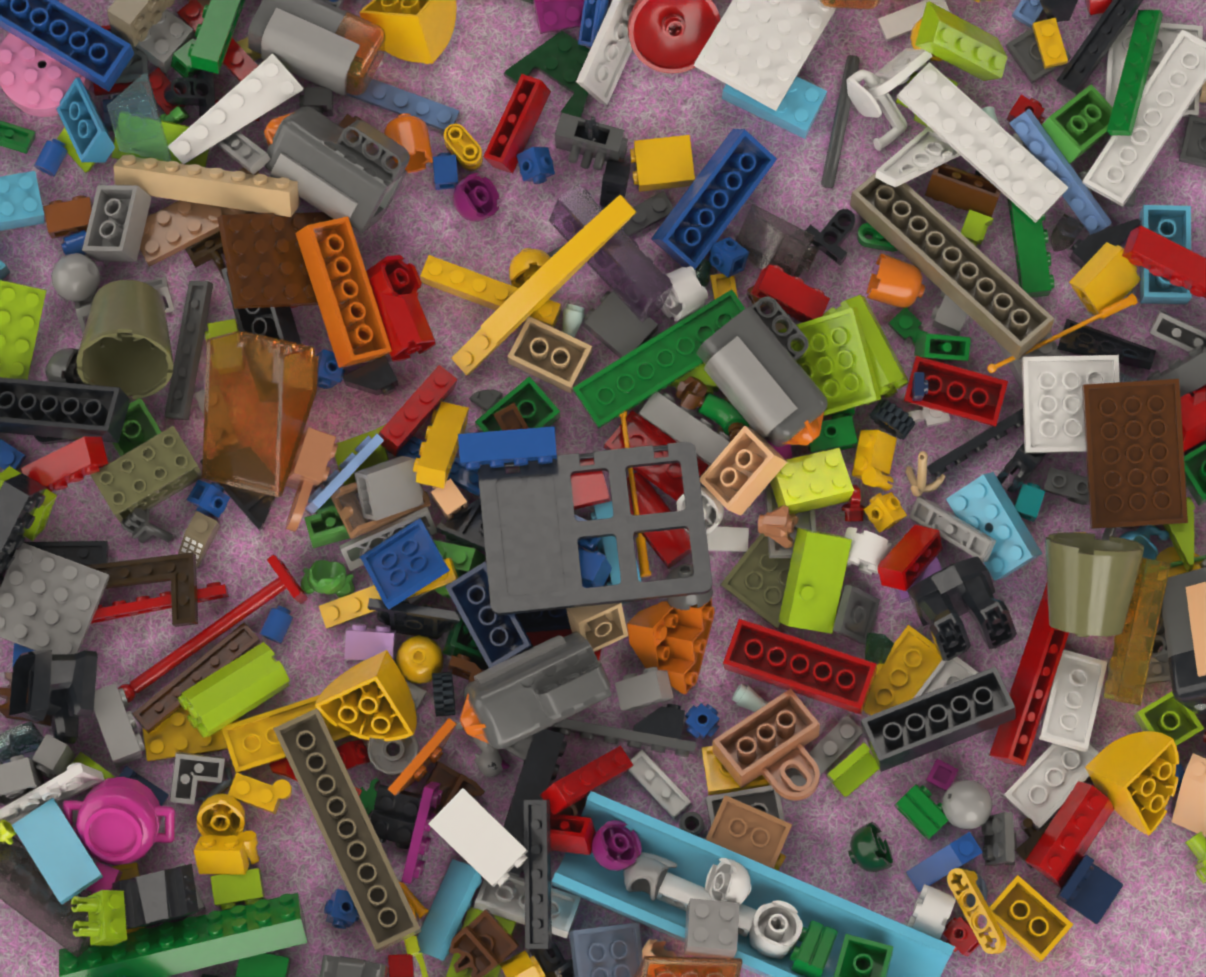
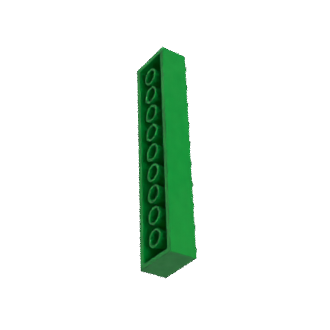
[59,893,308,977]

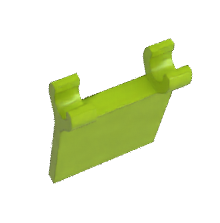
[335,424,389,485]

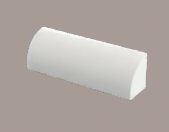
[656,872,757,937]

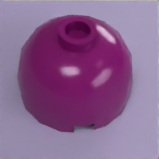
[452,173,500,222]
[591,820,642,871]

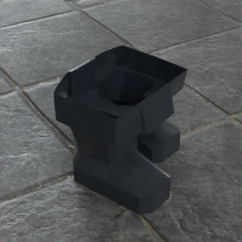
[907,556,1017,661]
[9,650,98,745]

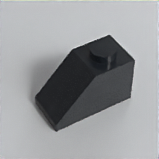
[342,355,399,396]
[633,704,685,739]

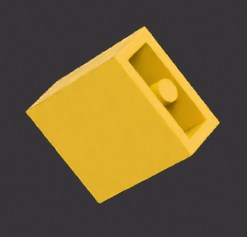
[630,135,695,192]
[1069,242,1141,320]

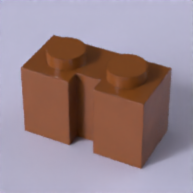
[43,195,93,239]

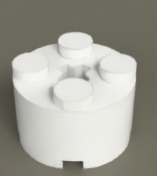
[654,266,708,321]
[844,527,892,575]
[907,884,956,940]
[749,900,803,959]

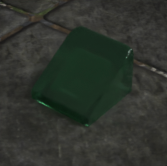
[864,633,894,664]

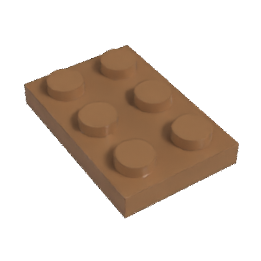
[705,795,792,869]

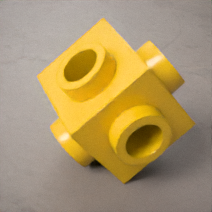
[863,492,907,533]

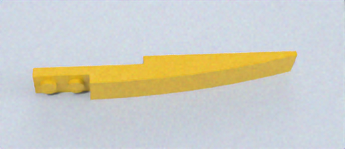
[451,195,637,375]

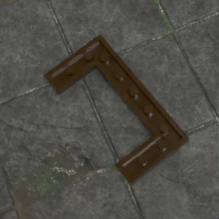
[86,552,198,627]

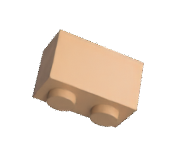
[431,478,468,521]

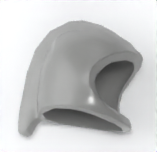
[623,852,677,901]

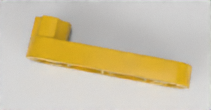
[947,868,1006,954]

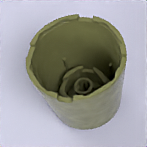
[76,280,174,399]
[1045,532,1144,637]

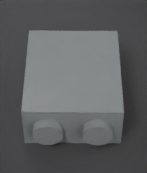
[354,456,424,521]

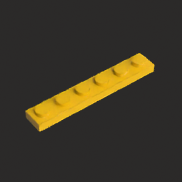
[319,558,458,629]

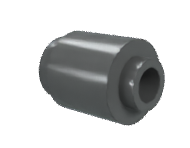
[679,812,704,836]

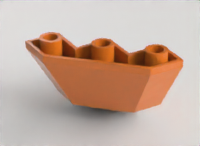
[627,597,715,694]

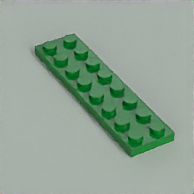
[573,289,745,429]

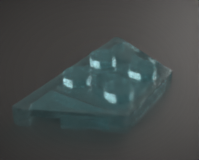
[107,72,172,162]

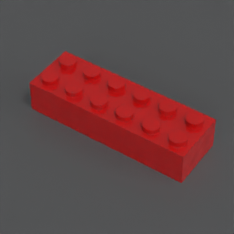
[723,619,877,715]

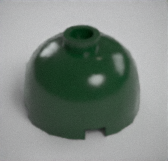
[848,822,893,872]

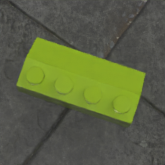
[915,1,1007,81]

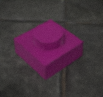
[925,759,958,791]

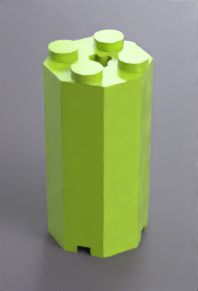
[822,295,909,406]
[178,642,290,738]

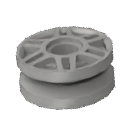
[368,735,420,776]

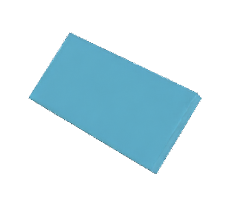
[12,798,103,904]
[417,859,482,961]

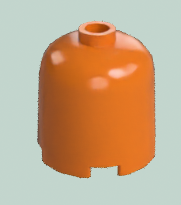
[384,113,433,173]
[866,253,925,308]

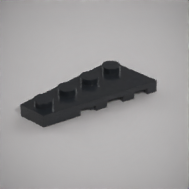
[1057,319,1156,370]

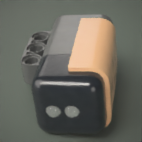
[1140,567,1206,714]

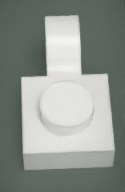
[908,406,950,428]

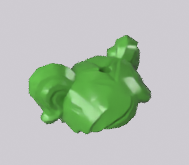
[301,560,355,598]

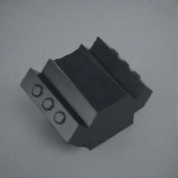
[112,864,199,929]

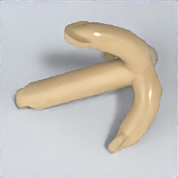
[905,451,945,497]

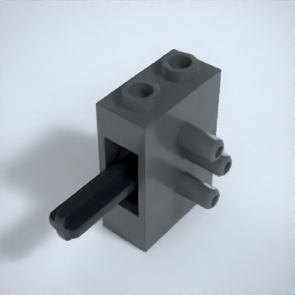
[555,112,628,170]

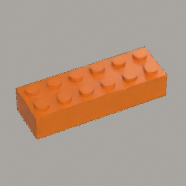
[295,216,392,368]

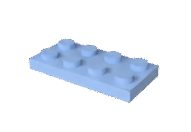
[305,434,384,515]

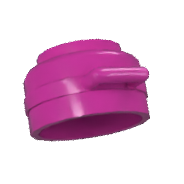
[63,777,175,865]

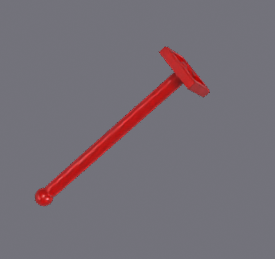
[118,555,308,703]

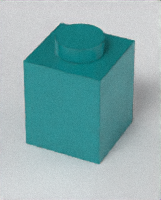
[1014,483,1045,522]

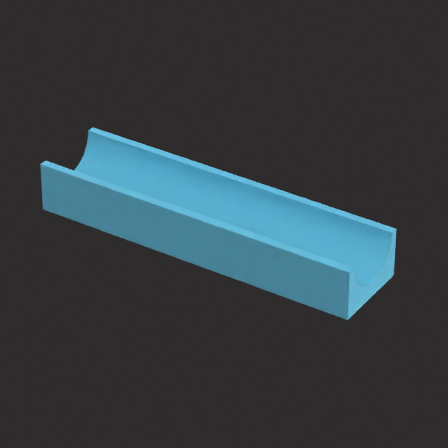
[552,791,955,977]

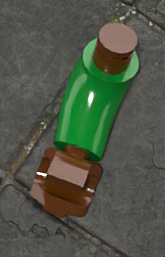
[675,376,750,441]

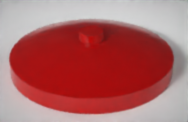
[628,0,720,74]

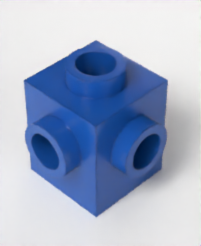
[516,147,555,184]
[708,237,749,278]
[309,349,345,389]
[186,480,230,518]
[685,703,720,740]
[324,888,360,929]

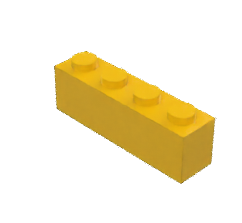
[413,401,469,489]

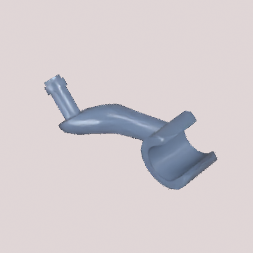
[195,767,234,811]

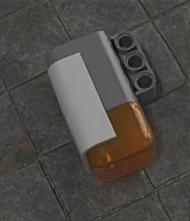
[248,0,386,96]

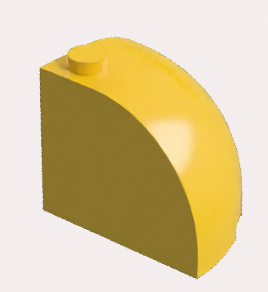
[359,0,457,64]
[315,650,417,741]
[1085,731,1179,836]

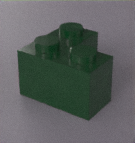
[442,609,489,670]

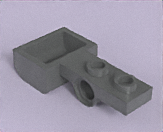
[1043,467,1134,530]

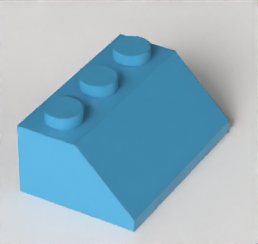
[56,77,115,163]

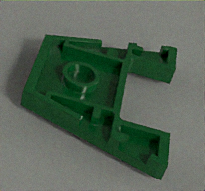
[504,31,590,118]

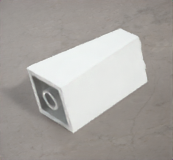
[429,788,528,887]

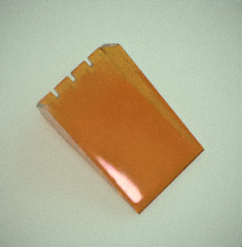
[202,331,319,497]

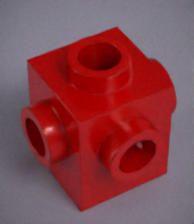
[1006,94,1045,125]
[943,917,980,956]

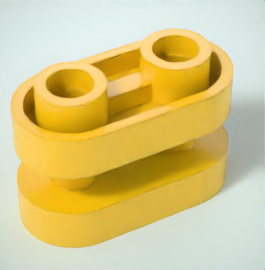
[444,124,483,171]

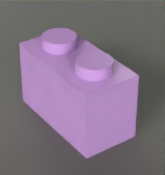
[344,624,396,660]

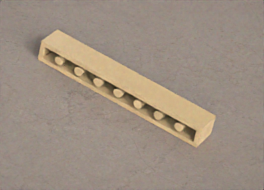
[113,155,299,217]

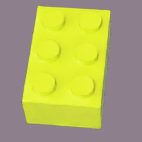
[770,448,854,514]

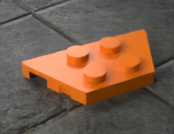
[388,718,457,796]

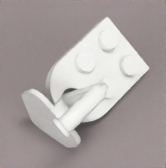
[847,48,933,151]

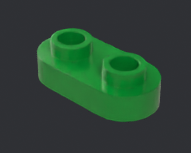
[857,223,898,252]

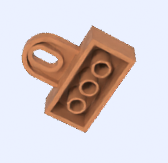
[281,427,338,532]
[712,688,820,801]

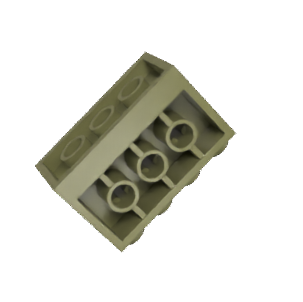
[91,425,204,523]

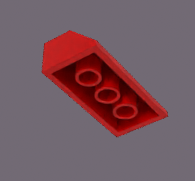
[904,356,1008,427]
[1025,781,1114,889]

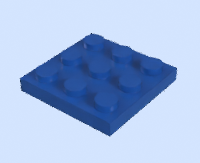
[360,518,450,609]

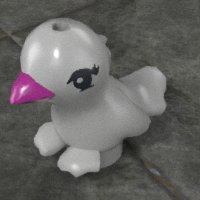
[455,722,511,777]

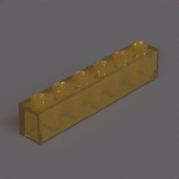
[1104,557,1171,706]

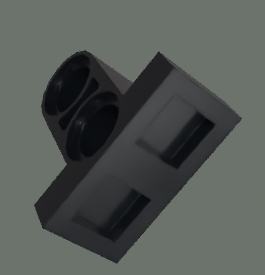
[164,70,215,117]
[599,160,631,212]
[804,209,855,265]

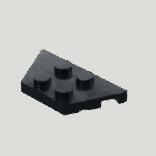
[200,447,282,531]
[436,499,486,553]
[368,598,461,639]

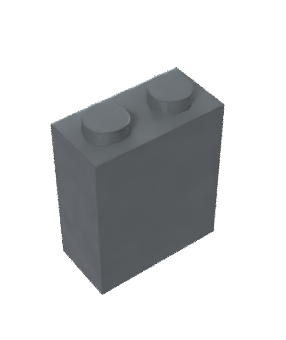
[584,288,658,358]

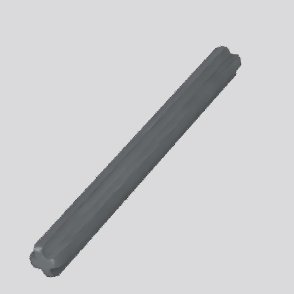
[821,55,860,188]

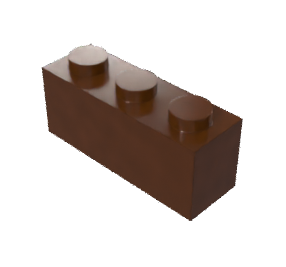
[925,164,1001,218]

